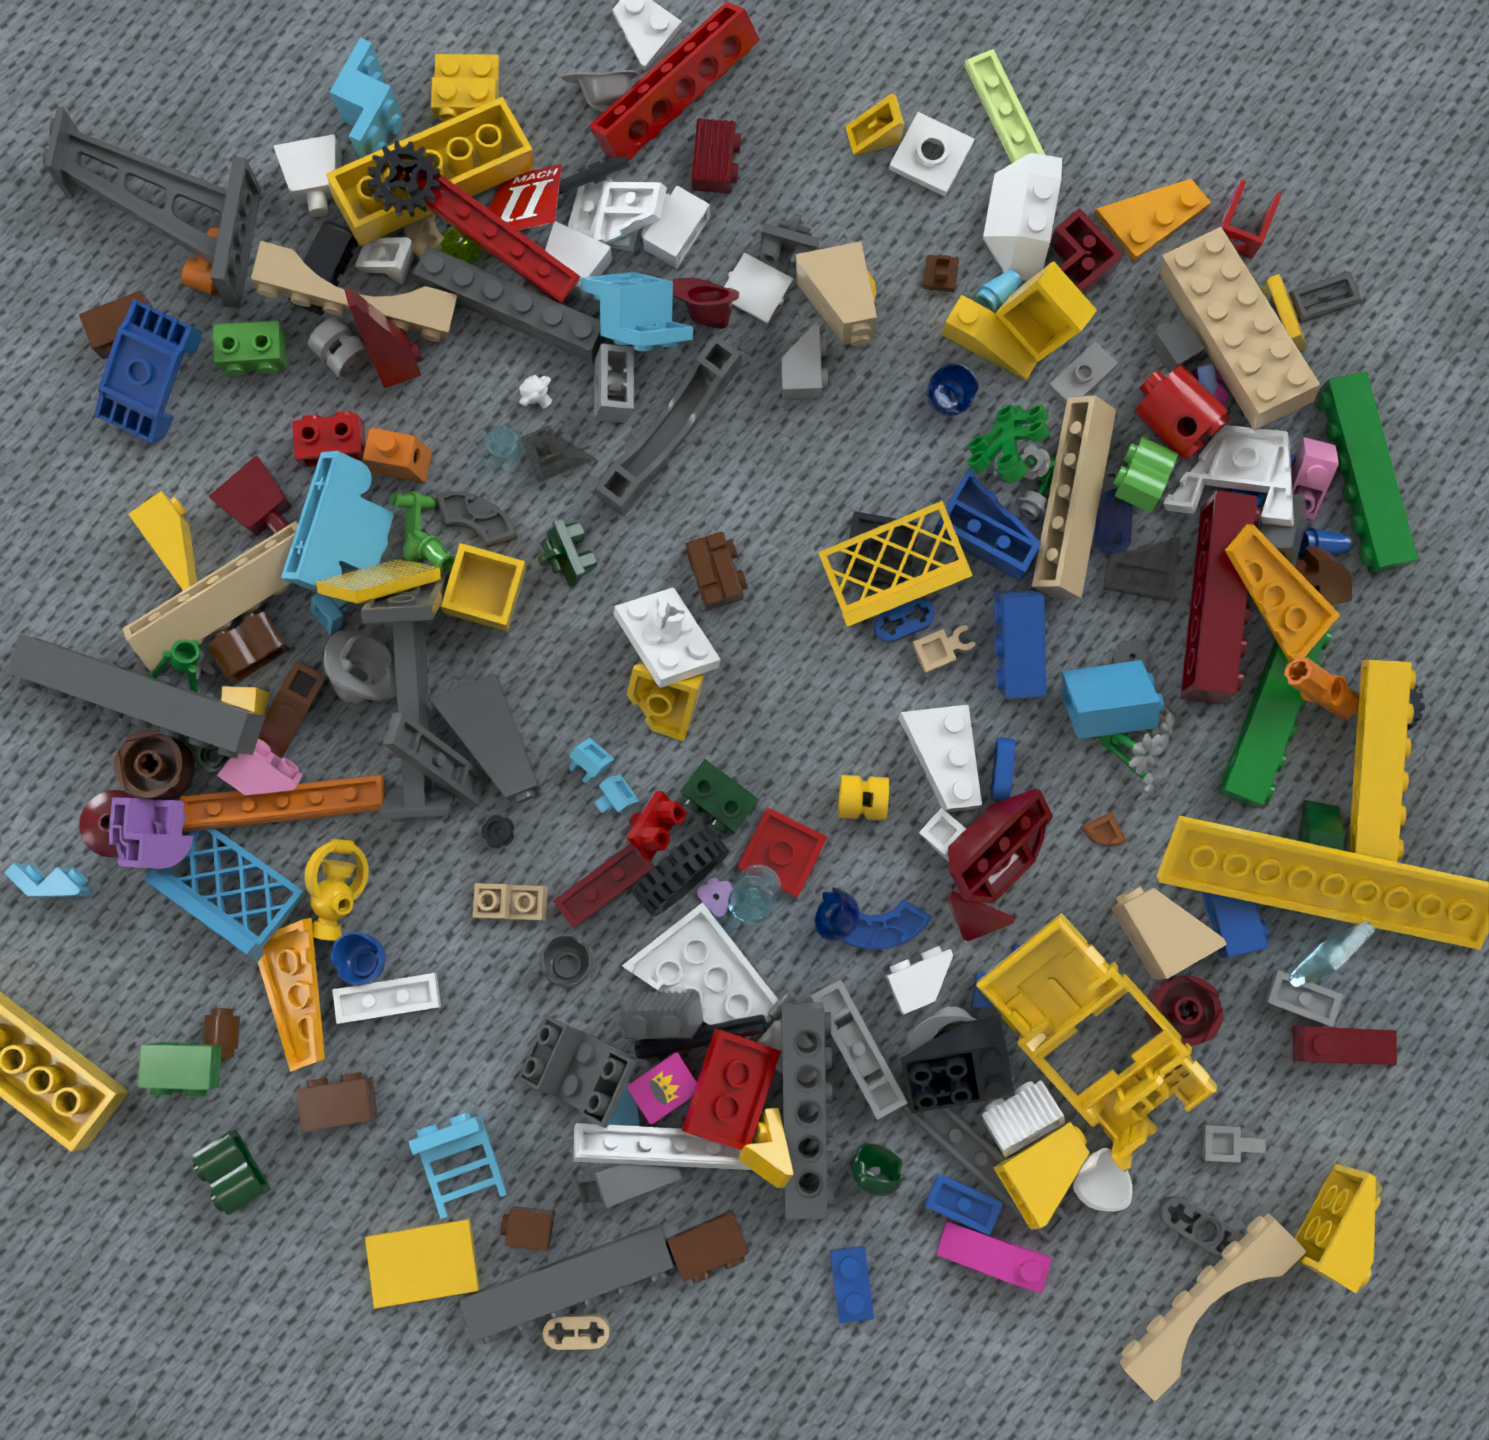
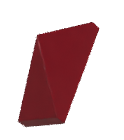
[946,890,1016,941]

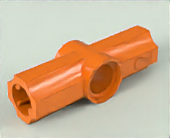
[1284,657,1359,720]

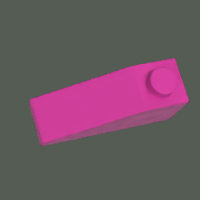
[936,1220,1052,1294]

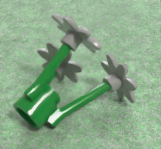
[135,639,216,698]
[1097,711,1175,802]

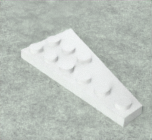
[622,902,827,1083]

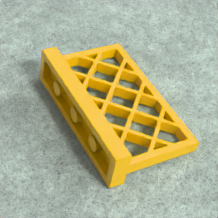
[818,501,973,627]

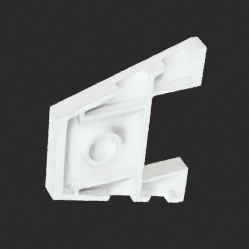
[1163,425,1294,527]

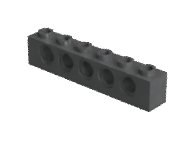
[781,1002,834,1220]

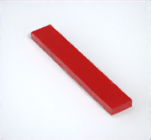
[403,175,581,304]

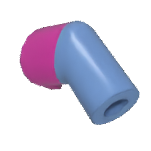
[1197,364,1228,405]

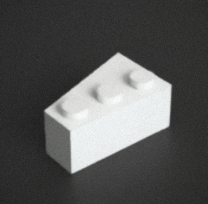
[898,705,982,812]

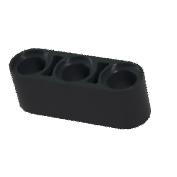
[288,220,358,316]

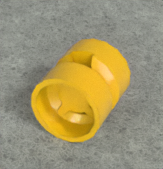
[838,774,889,821]

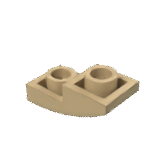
[473,883,548,921]

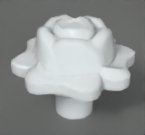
[519,375,552,409]

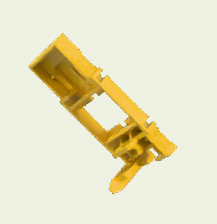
[976,913,1217,1172]

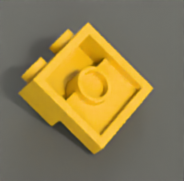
[431,54,500,122]

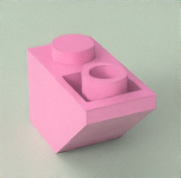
[1291,437,1339,520]
[217,739,303,796]

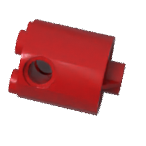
[1134,365,1231,460]

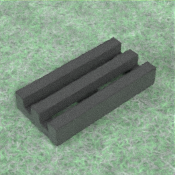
[1289,271,1362,323]

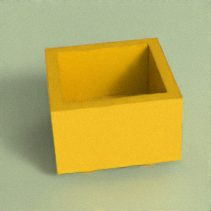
[995,261,1097,362]
[441,543,526,632]

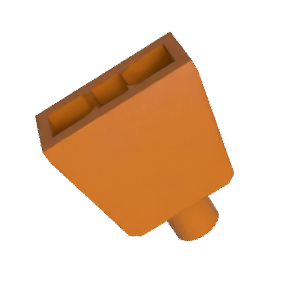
[363,428,432,483]

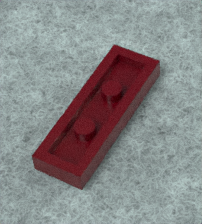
[553,843,655,929]

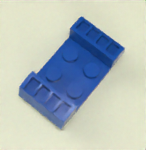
[94,299,202,443]

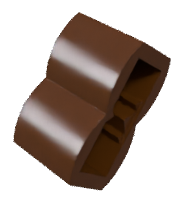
[207,611,290,684]

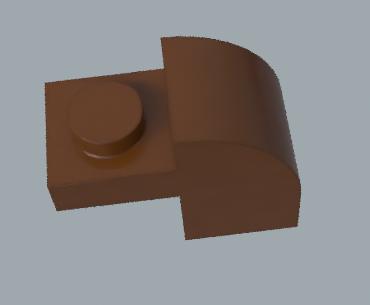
[1295,546,1352,606]

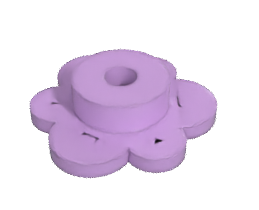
[697,878,735,917]

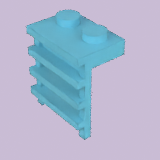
[408,1112,507,1219]

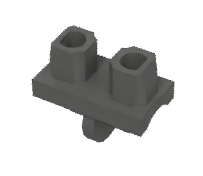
[761,214,820,269]

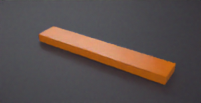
[180,775,386,832]

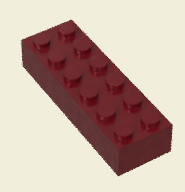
[1180,491,1261,705]

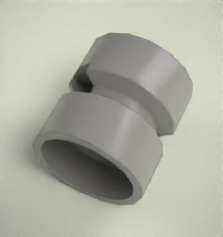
[308,317,370,380]

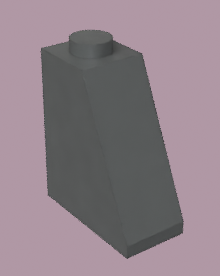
[574,1163,682,1210]

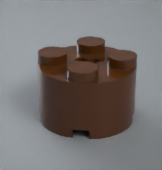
[114,730,195,800]

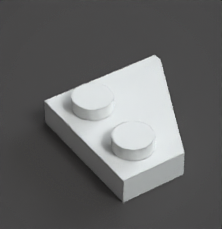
[613,0,682,71]
[593,182,667,245]

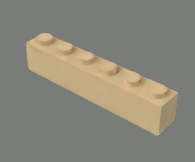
[1032,395,1116,598]
[123,521,298,671]

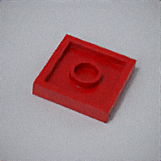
[737,807,827,898]

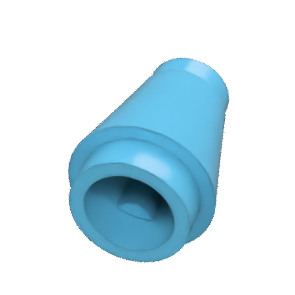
[975,269,1022,313]

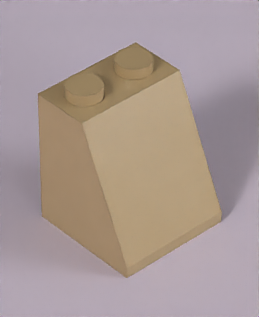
[796,241,877,347]
[1111,886,1227,979]

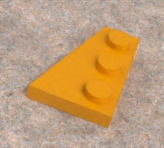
[1094,179,1211,261]

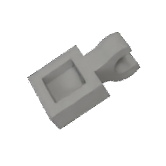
[1203,1124,1266,1163]

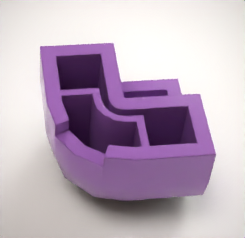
[109,798,194,869]

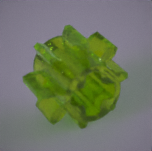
[440,226,481,264]

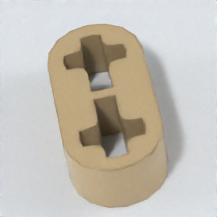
[543,1314,611,1350]

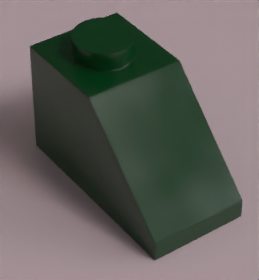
[1298,800,1345,851]

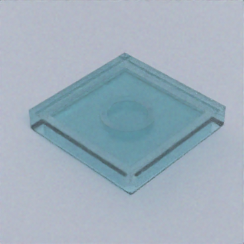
[1288,921,1376,988]

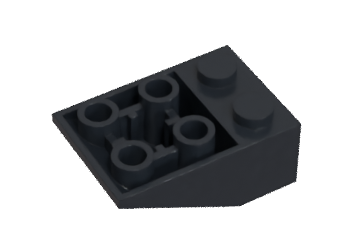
[900,1016,1015,1113]

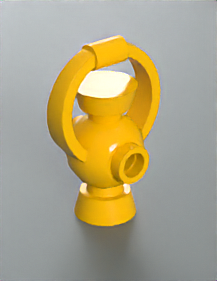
[304,839,369,941]

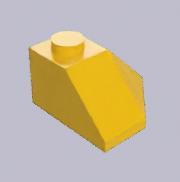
[627,663,706,741]

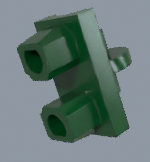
[538,519,597,586]

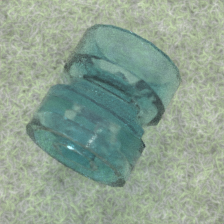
[728,864,782,924]

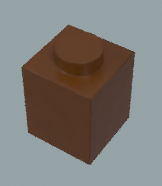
[500,1206,555,1251]

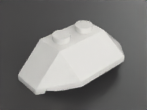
[983,153,1062,282]

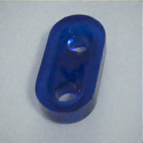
[1096,488,1133,555]

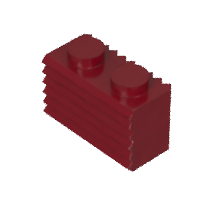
[691,118,741,194]

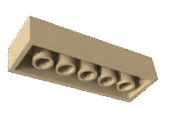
[1159,227,1320,431]

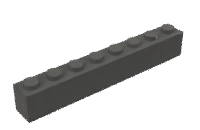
[7,634,265,759]

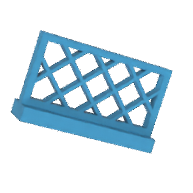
[143,829,306,963]

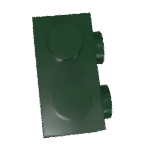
[680,759,759,834]

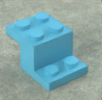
[330,37,403,159]
[581,272,693,351]

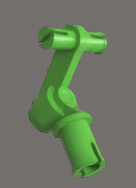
[390,491,455,573]

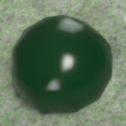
[851,1143,904,1196]

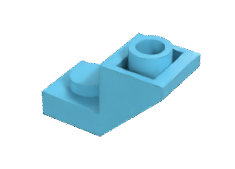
[4,863,92,898]

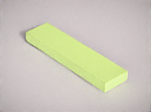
[964,49,1045,163]

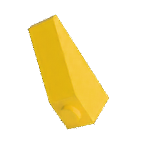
[942,295,1038,381]
[128,491,197,591]

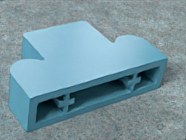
[281,451,394,589]

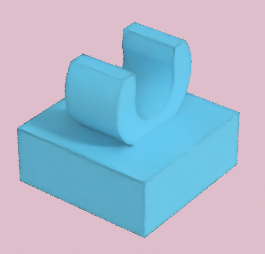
[310,593,350,635]
[569,738,614,783]
[594,774,639,813]

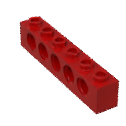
[588,1,760,161]

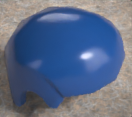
[330,931,386,986]

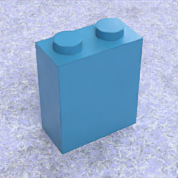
[1062,660,1164,739]

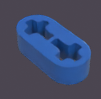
[873,599,935,643]
[990,737,1015,801]

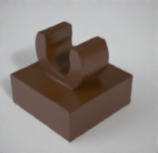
[923,254,959,292]

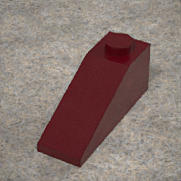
[345,288,423,389]
[1293,1026,1397,1065]

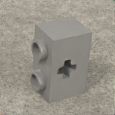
[594,344,634,423]

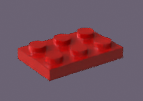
[681,1028,781,1151]

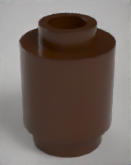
[203,1008,240,1058]

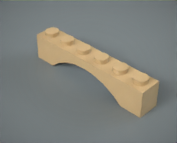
[251,241,457,342]
[1120,1213,1307,1402]

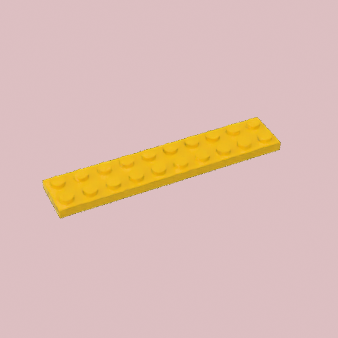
[1157,815,1489,950]

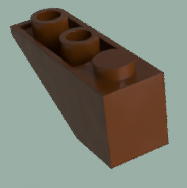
[258,660,327,759]

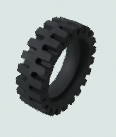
[632,827,729,917]

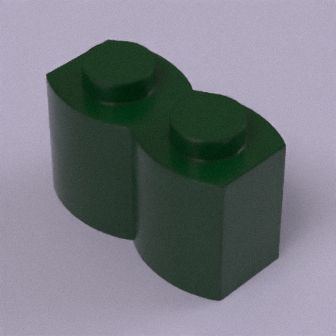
[193,1130,271,1215]

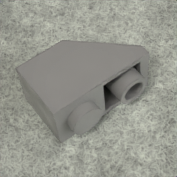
[781,325,828,399]

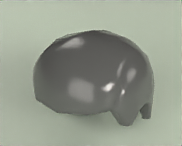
[540,933,592,988]

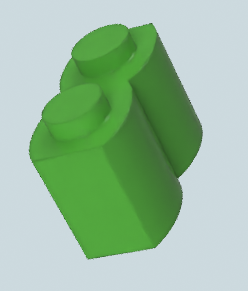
[1113,437,1178,513]

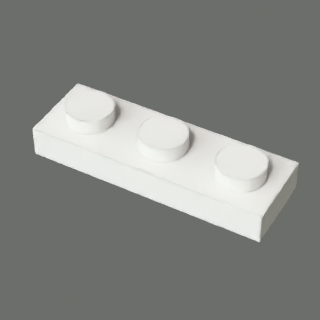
[332,973,441,1024]

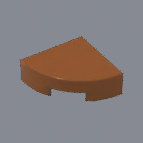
[1080,812,1127,846]

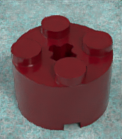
[1145,976,1224,1046]

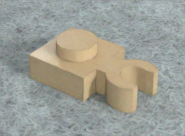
[912,625,976,674]

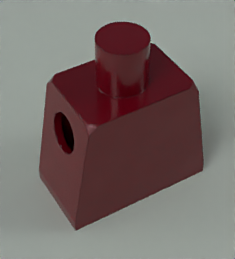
[209,455,292,536]

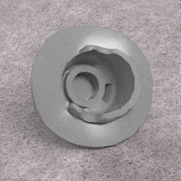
[324,630,397,705]

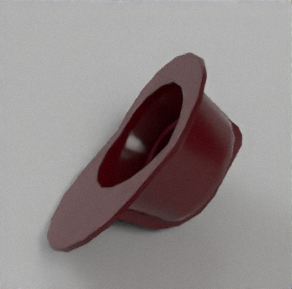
[673,278,740,329]

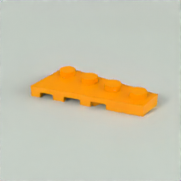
[1225,524,1340,663]
[258,918,325,1072]

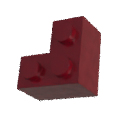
[1049,208,1123,296]

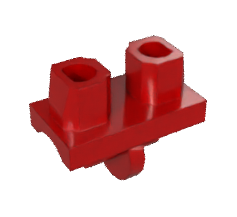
[626,791,687,860]

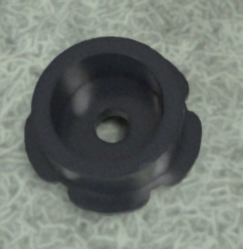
[481,815,515,848]

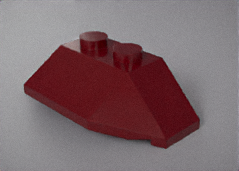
[948,788,1053,904]

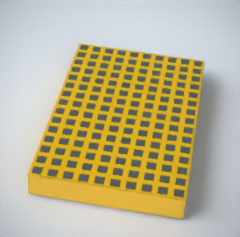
[316,559,441,604]

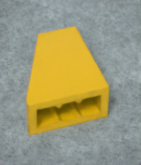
[993,1122,1090,1230]

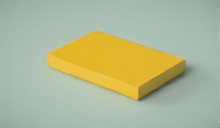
[365,1218,480,1309]

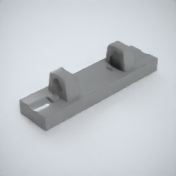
[810,979,908,1120]

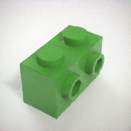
[213,321,287,376]

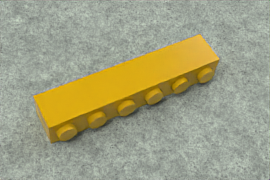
[1348,660,1416,862]

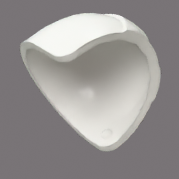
[1073,1148,1132,1211]

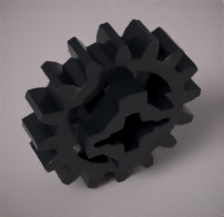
[367,141,441,217]

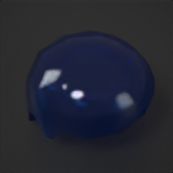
[926,363,979,417]
[814,887,860,941]

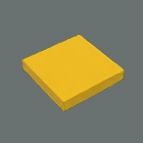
[1267,274,1308,351]

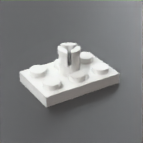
[613,587,721,688]

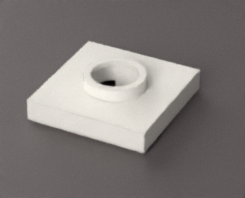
[889,112,975,197]

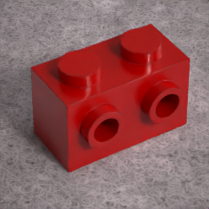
[292,411,366,468]

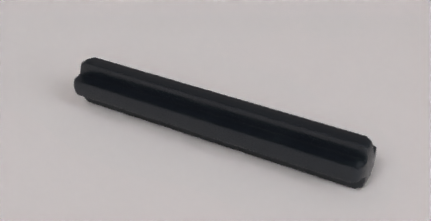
[634,1015,767,1059]

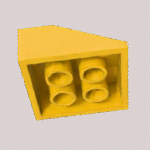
[1295,1163,1383,1294]

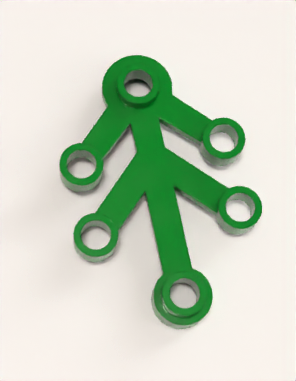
[967,404,1050,483]

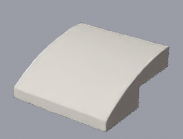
[568,177,639,252]

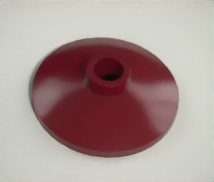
[79,790,136,857]

